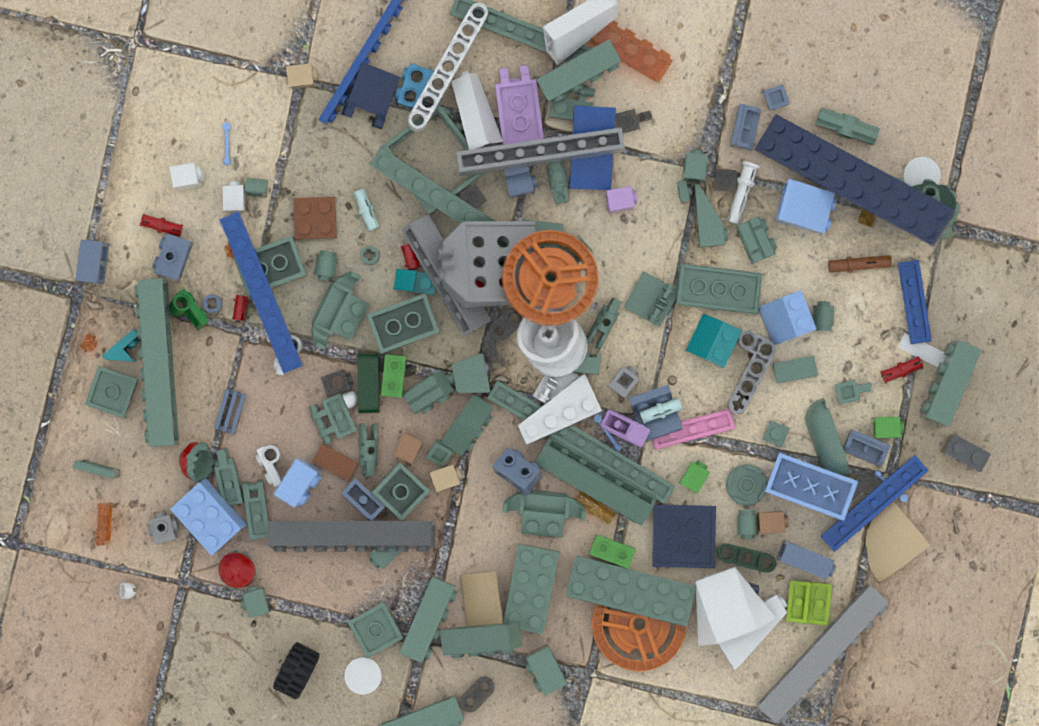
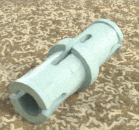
[353,188,380,232]
[639,397,683,424]

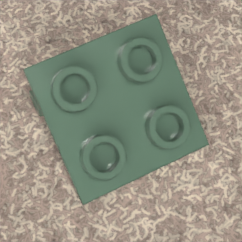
[624,271,677,327]

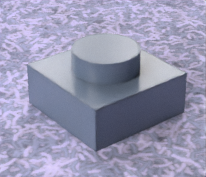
[763,84,790,111]

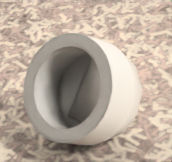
[342,391,358,409]
[120,582,136,599]

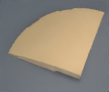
[865,501,930,583]

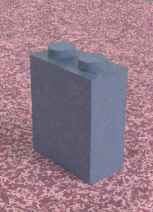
[776,540,836,580]

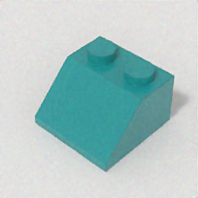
[686,313,742,368]

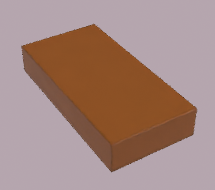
[312,444,359,482]

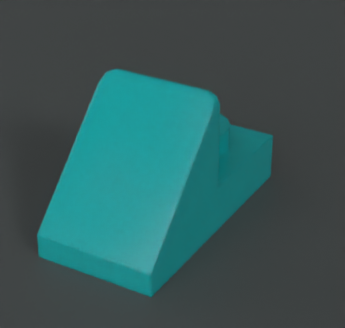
[393,269,435,296]
[102,329,140,362]

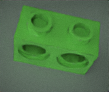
[381,354,407,398]
[589,534,636,569]

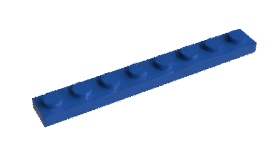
[318,0,408,126]
[219,211,303,374]

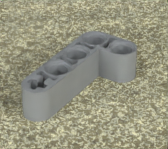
[727,331,776,414]

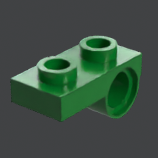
[169,289,209,331]

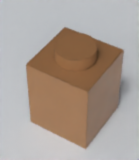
[394,433,423,466]
[757,511,788,534]

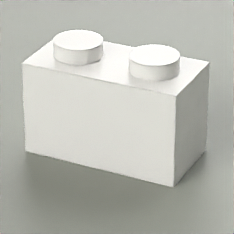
[169,163,205,191]

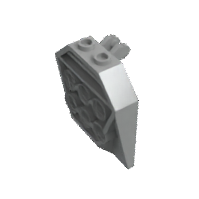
[438,221,535,307]

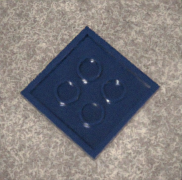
[652,504,716,568]

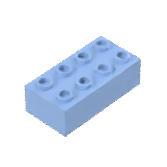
[765,453,859,521]

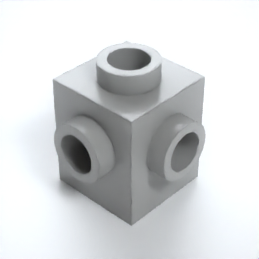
[147,512,179,544]

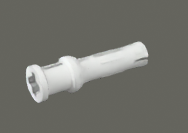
[727,161,760,225]

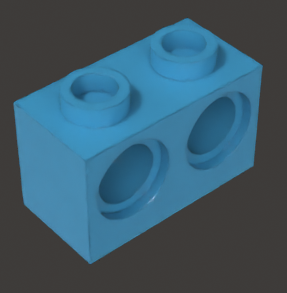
[395,63,434,109]

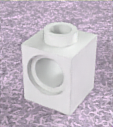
[223,182,246,212]

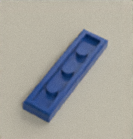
[897,260,932,345]

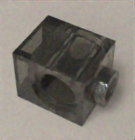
[321,369,354,397]

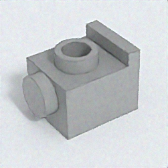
[608,366,640,398]

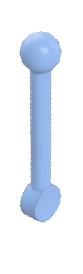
[222,122,231,166]
[594,414,622,452]
[874,470,908,502]

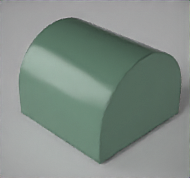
[245,177,268,198]

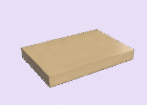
[461,571,503,626]

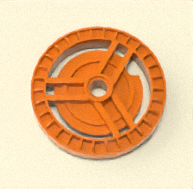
[502,230,599,326]
[592,604,687,672]

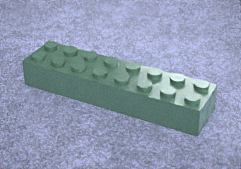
[134,278,179,447]

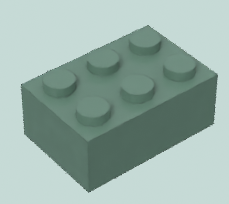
[233,236,308,297]
[367,293,440,354]

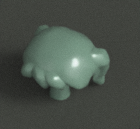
[912,179,960,240]

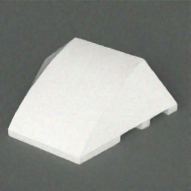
[696,567,776,646]

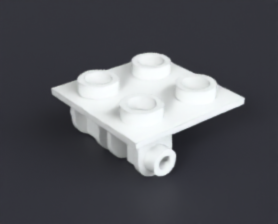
[533,372,581,404]

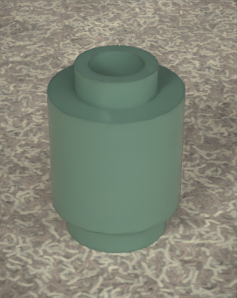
[314,250,338,281]
[813,301,834,331]
[737,510,758,539]

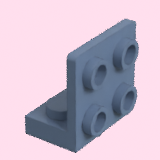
[629,385,683,442]

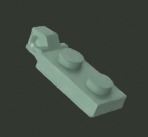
[214,448,245,506]

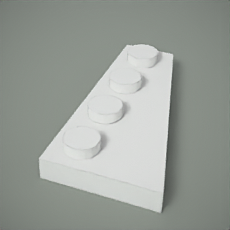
[518,373,602,445]

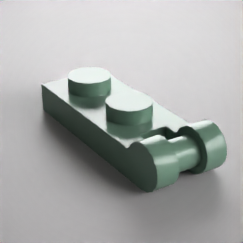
[242,480,269,540]

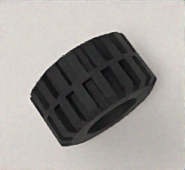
[273,642,319,700]

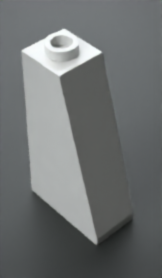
[543,0,619,65]
[451,71,503,150]
[719,594,787,670]

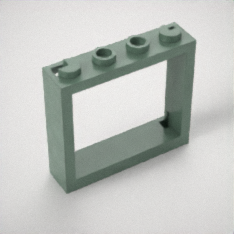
[381,104,487,215]

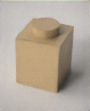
[286,63,318,89]
[430,464,463,492]

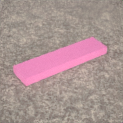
[653,409,735,450]

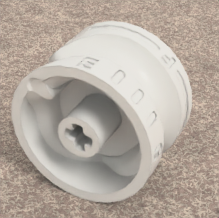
[517,307,588,377]

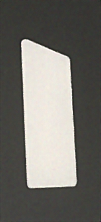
[898,333,946,367]

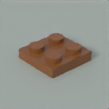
[294,197,337,240]

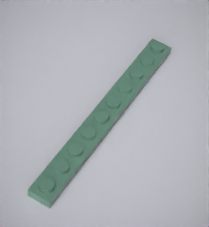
[487,380,675,504]

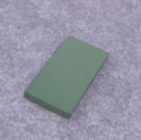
[675,263,762,315]

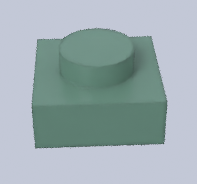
[677,180,693,203]
[762,420,790,447]
[425,439,454,467]

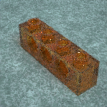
[589,20,673,84]

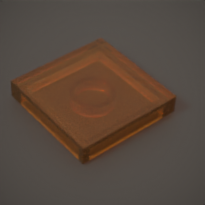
[96,502,113,546]

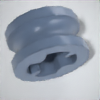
[203,294,222,313]

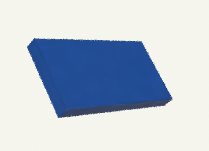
[569,105,616,190]

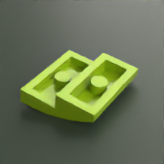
[786,580,833,626]

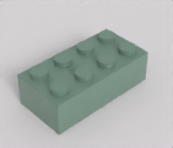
[919,340,982,427]
[503,543,559,634]

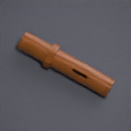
[828,255,892,273]

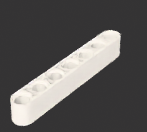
[408,3,488,132]

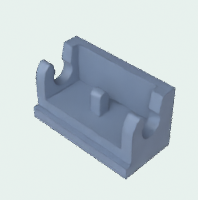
[730,104,761,151]
[75,239,109,284]
[843,429,891,466]

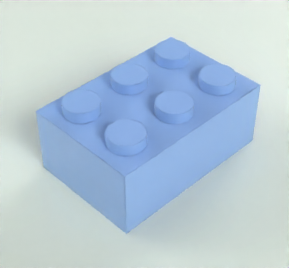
[273,458,322,508]
[170,479,247,556]

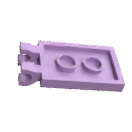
[495,65,544,145]

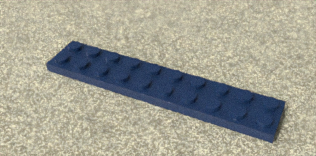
[755,114,955,247]

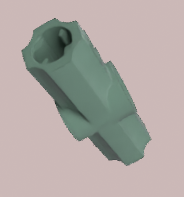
[815,107,880,145]

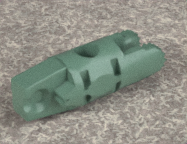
[547,161,569,204]
[586,298,621,350]
[359,423,378,476]

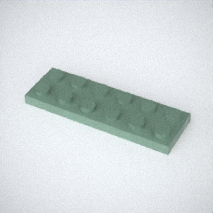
[565,556,696,627]

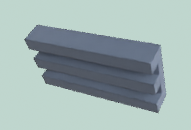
[214,389,246,434]

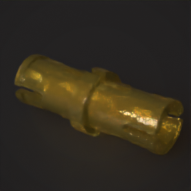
[575,492,616,524]

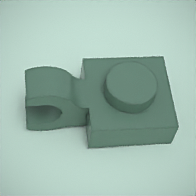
[835,380,873,405]

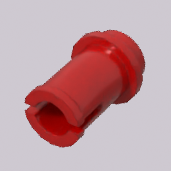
[400,244,420,270]
[232,295,250,321]

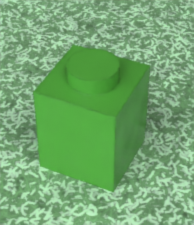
[873,417,904,438]
[679,460,710,494]

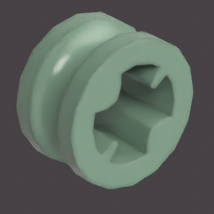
[361,246,380,265]

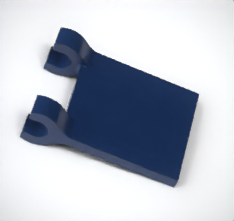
[341,62,400,129]

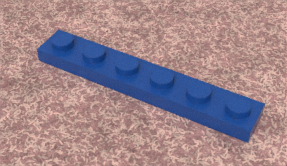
[820,455,929,552]

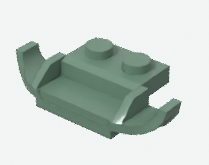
[312,272,370,350]
[502,490,586,538]

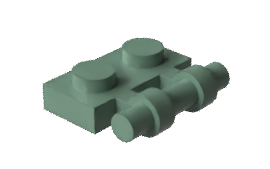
[549,85,595,121]
[309,393,358,445]

